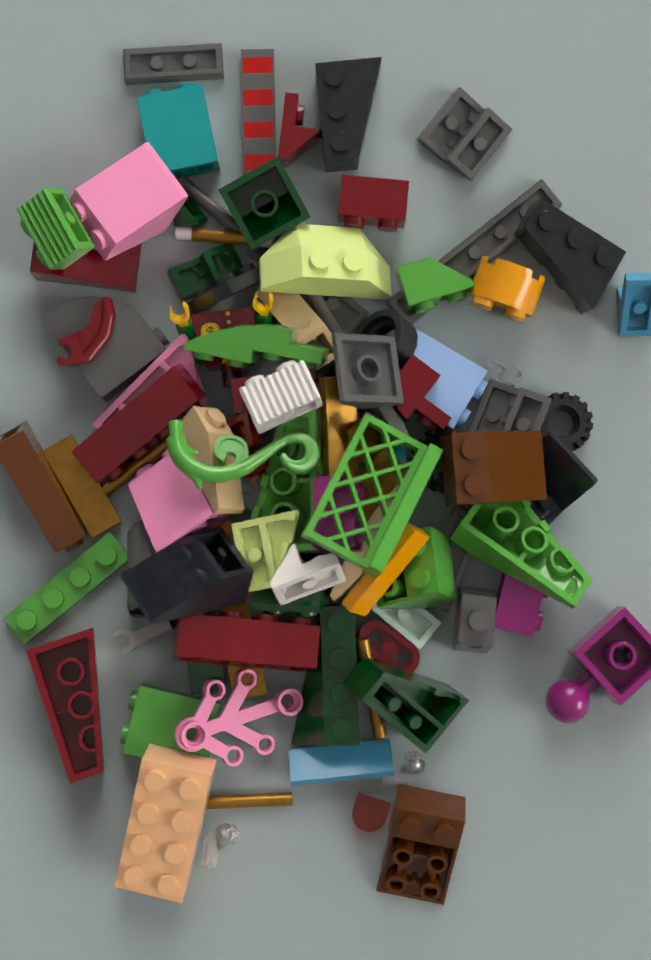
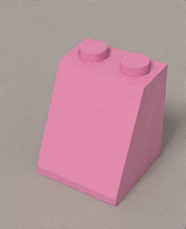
[69,142,189,261]
[128,449,235,552]

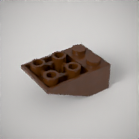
[376,783,466,905]

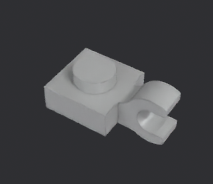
[112,618,174,654]

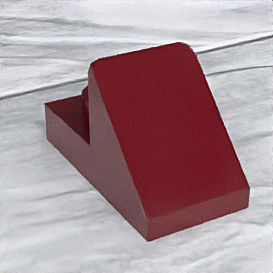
[278,92,322,168]

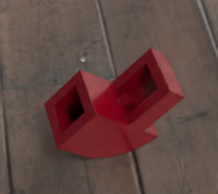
[394,355,452,432]

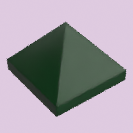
[173,196,208,227]

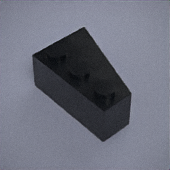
[315,57,382,173]
[514,198,626,314]

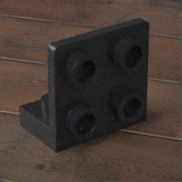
[530,431,598,525]

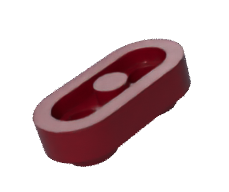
[358,620,420,672]

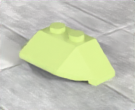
[259,224,392,300]

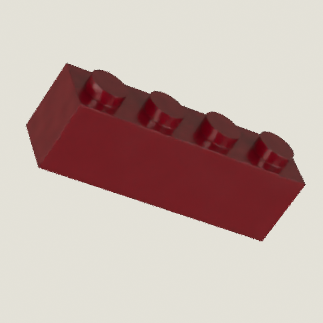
[71,363,207,483]

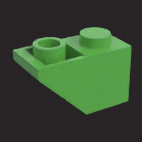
[395,257,474,314]

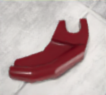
[57,297,116,367]

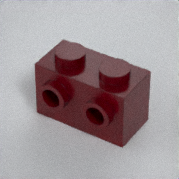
[338,174,409,232]

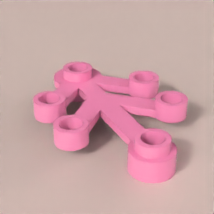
[174,668,303,767]

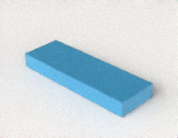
[288,739,394,786]

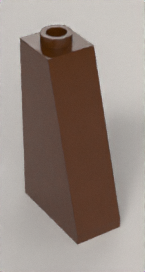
[0,421,86,553]

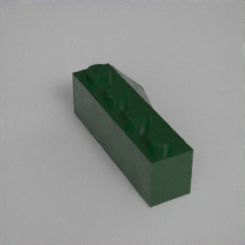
[291,606,360,746]

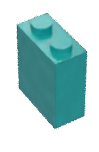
[136,82,220,179]

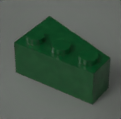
[342,657,469,754]

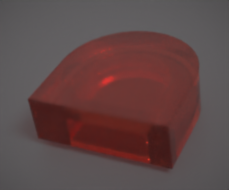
[352,791,391,832]

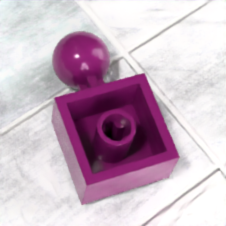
[546,606,651,723]

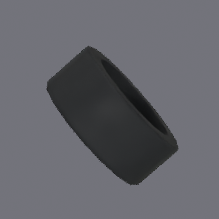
[355,309,418,370]

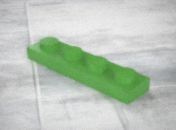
[4,532,127,644]

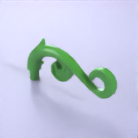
[166,420,320,490]

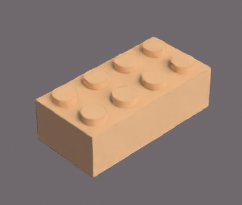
[114,743,217,903]

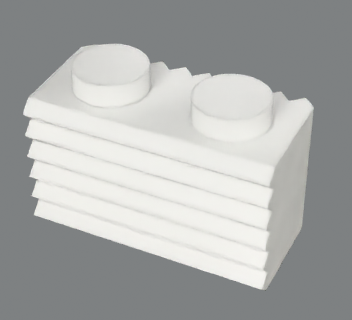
[239,360,323,434]

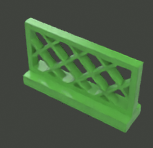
[301,413,443,579]

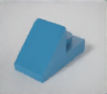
[617,272,651,336]

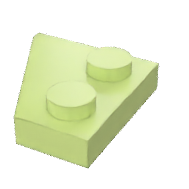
[231,510,299,592]

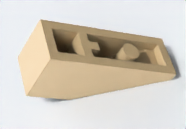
[182,406,245,514]

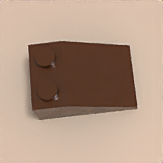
[440,431,547,507]

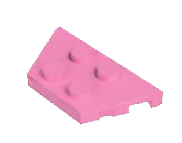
[92,333,209,447]

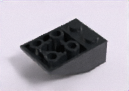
[121,527,254,625]

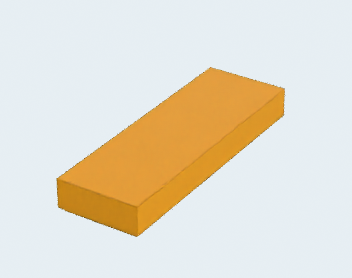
[341,523,430,617]

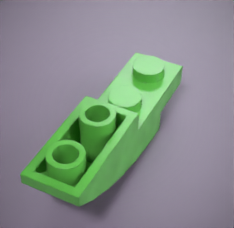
[184,324,329,369]

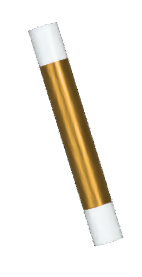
[175,226,275,248]

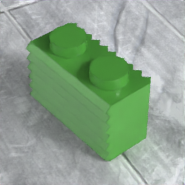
[17,187,94,270]

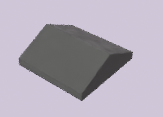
[331,333,404,409]

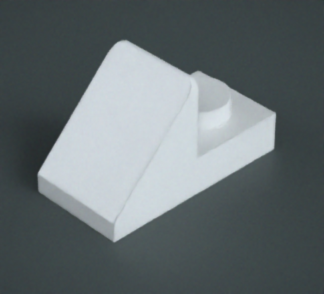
[270,543,347,605]

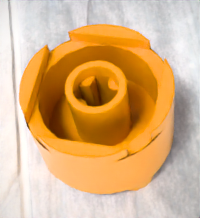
[468,256,546,322]

